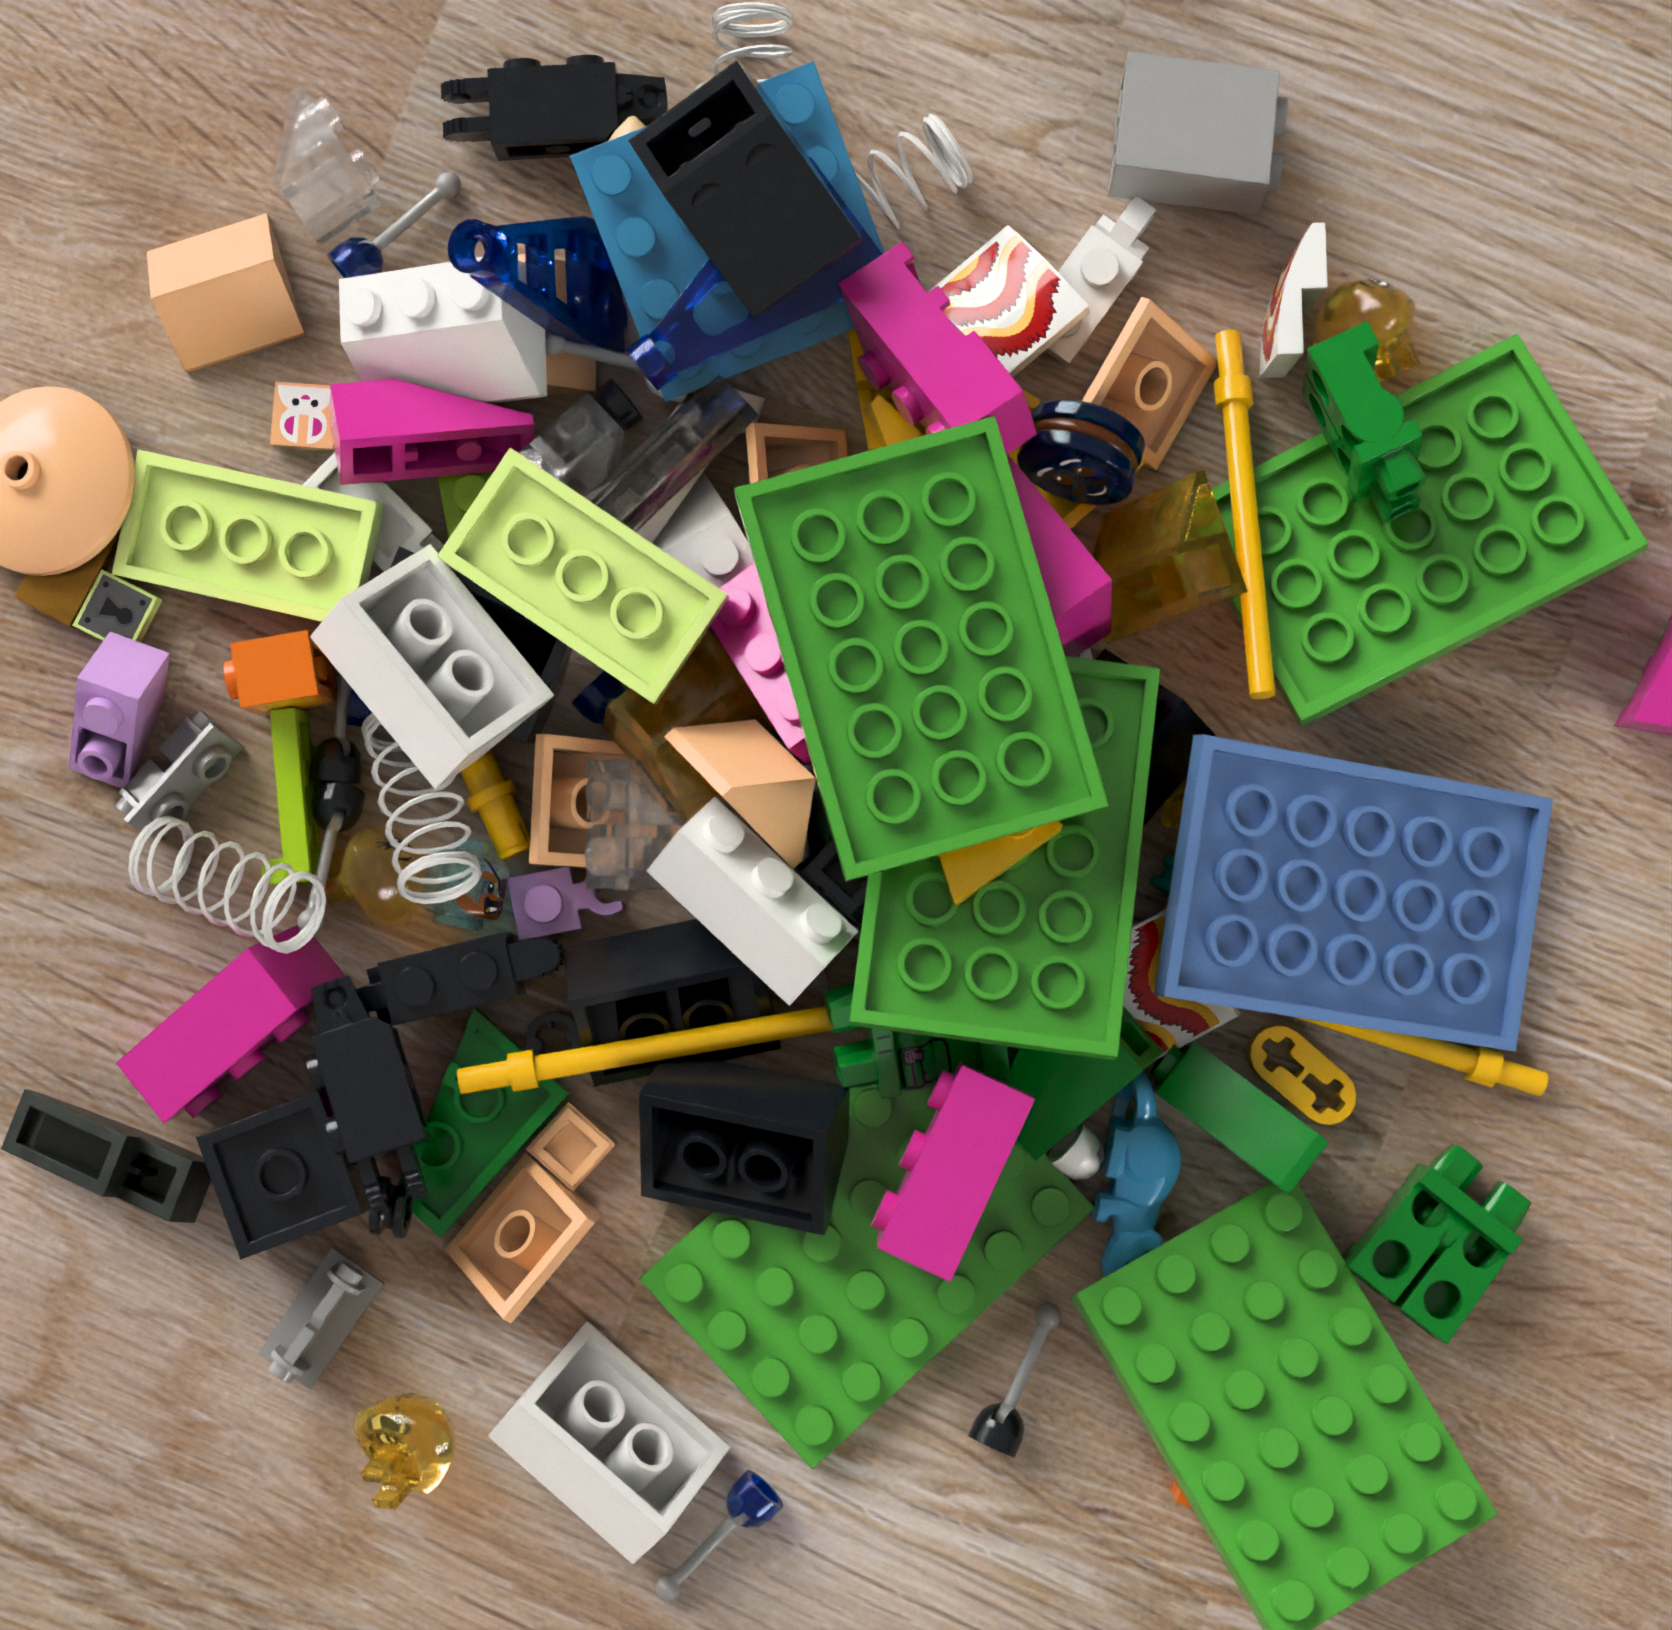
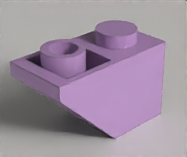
[69,632,170,788]

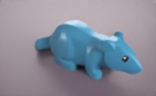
[1090,1073,1181,1277]

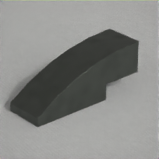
[1,1089,211,1223]

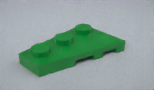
[397,1008,571,1238]

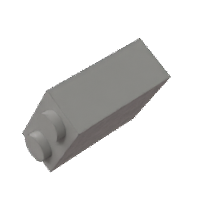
[1108,52,1288,215]

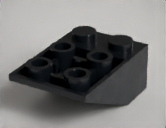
[628,60,863,319]

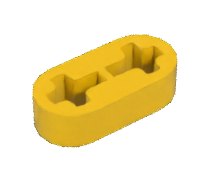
[1246,1025,1357,1125]

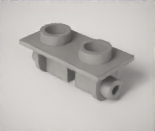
[115,710,244,841]
[259,1247,385,1390]

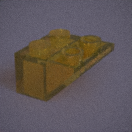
[1093,470,1248,644]
[602,630,782,822]

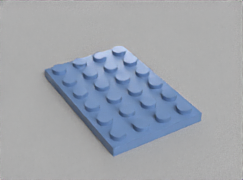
[1154,734,1553,1052]

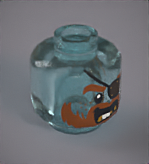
[421,835,510,932]

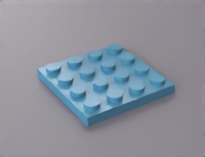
[570,61,885,402]

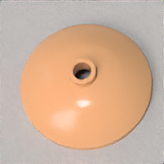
[0,387,135,576]

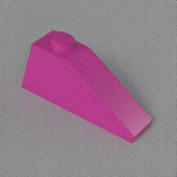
[330,379,534,485]

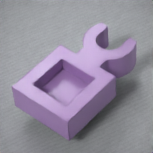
[507,867,625,941]

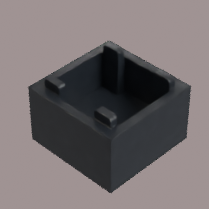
[196,1091,370,1260]

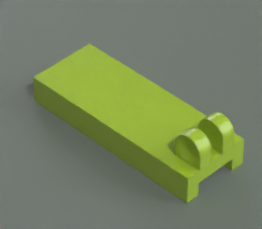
[261,708,321,885]

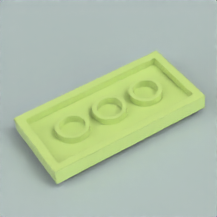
[437,448,730,705]
[112,450,385,622]

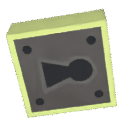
[72,569,162,642]

